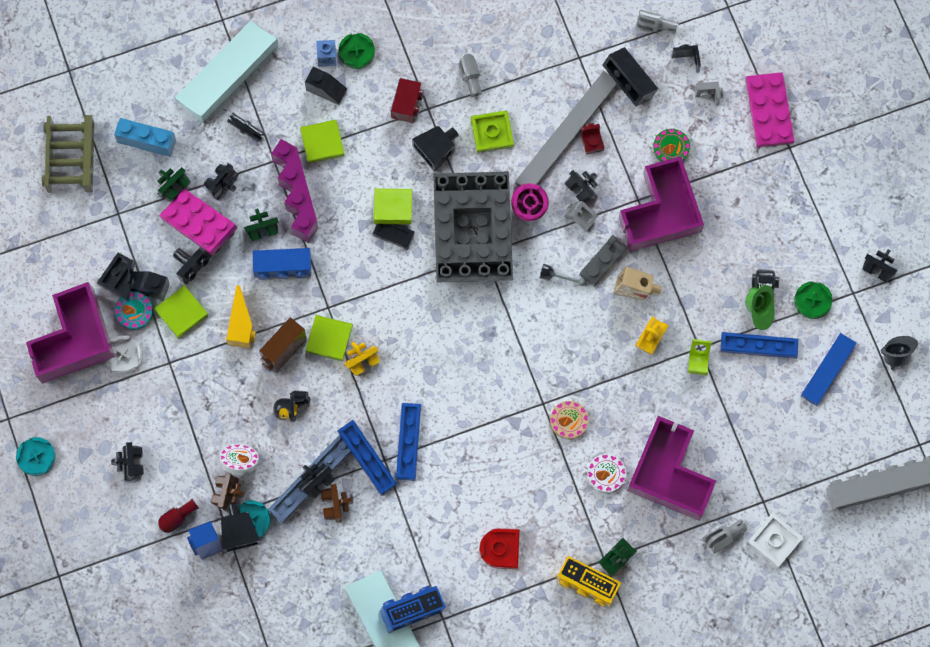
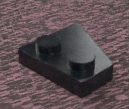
[97,252,135,302]

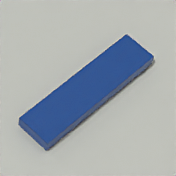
[720,332,798,359]
[800,333,857,406]
[396,403,421,481]
[337,420,397,496]

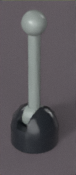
[539,263,585,286]

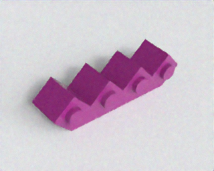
[271,139,318,243]

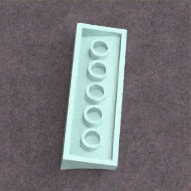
[175,21,278,123]
[345,570,420,647]

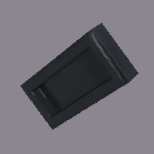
[372,224,415,250]

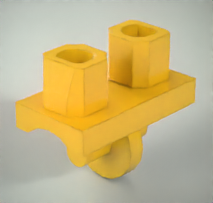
[635,316,669,355]
[344,342,380,376]

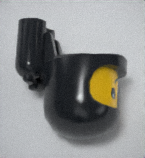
[273,391,311,422]

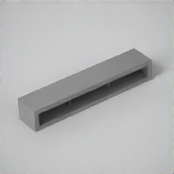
[826,456,930,511]

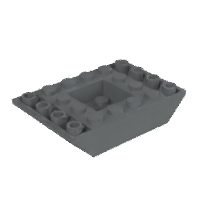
[433,171,513,283]

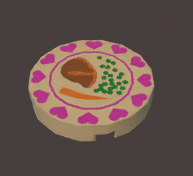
[550,401,589,439]

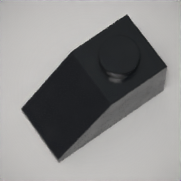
[305,67,347,105]
[131,271,170,301]

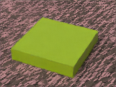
[471,110,514,153]
[300,119,345,164]
[374,188,412,224]
[154,285,209,339]
[305,315,353,361]

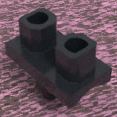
[204,163,238,200]
[564,170,598,203]
[862,249,898,283]
[111,442,144,481]
[297,463,335,499]

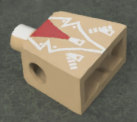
[614,266,662,300]

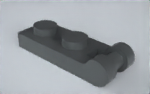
[579,235,628,287]

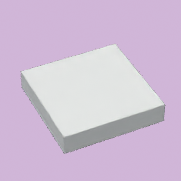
[747,513,803,568]

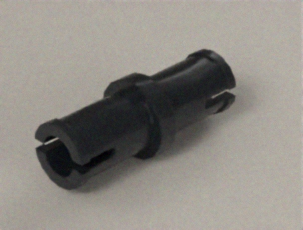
[227,112,265,142]

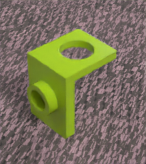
[688,339,712,376]

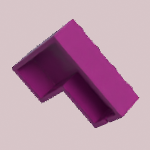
[619,156,704,252]
[26,282,115,384]
[627,416,716,521]

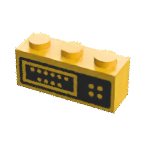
[556,556,621,607]

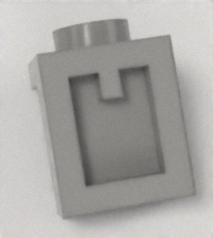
[694,81,723,105]
[564,201,598,231]

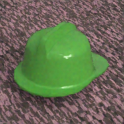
[745,285,775,330]

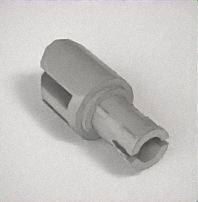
[636,9,678,34]
[458,54,482,97]
[703,519,747,553]

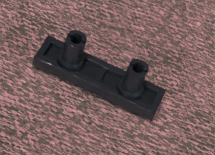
[173,218,234,285]

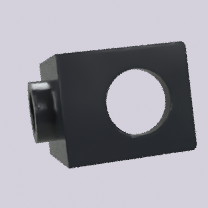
[671,44,701,73]

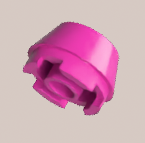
[511,183,549,221]

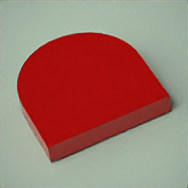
[479,528,520,569]

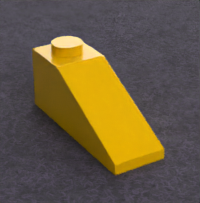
[226,285,256,348]

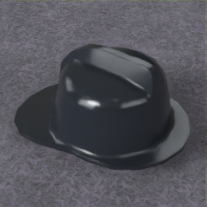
[881,336,918,371]

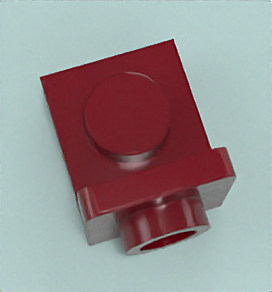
[580,123,605,155]

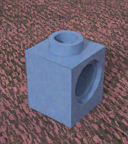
[316,40,337,67]

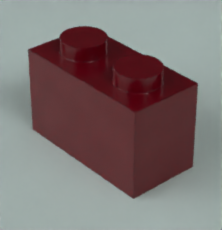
[390,78,424,123]

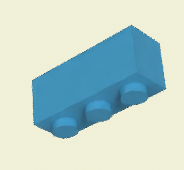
[114,118,176,157]

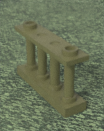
[42,115,95,193]

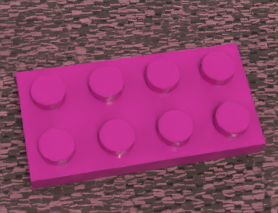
[745,72,794,147]
[159,189,237,255]

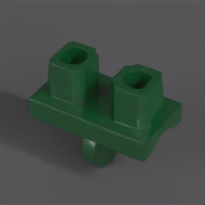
[157,167,191,202]
[244,208,279,241]
[598,538,637,577]

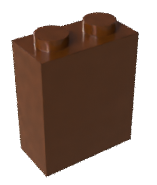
[259,317,307,373]

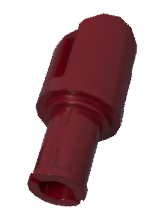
[158,499,199,533]

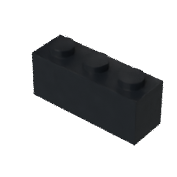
[602,47,658,107]

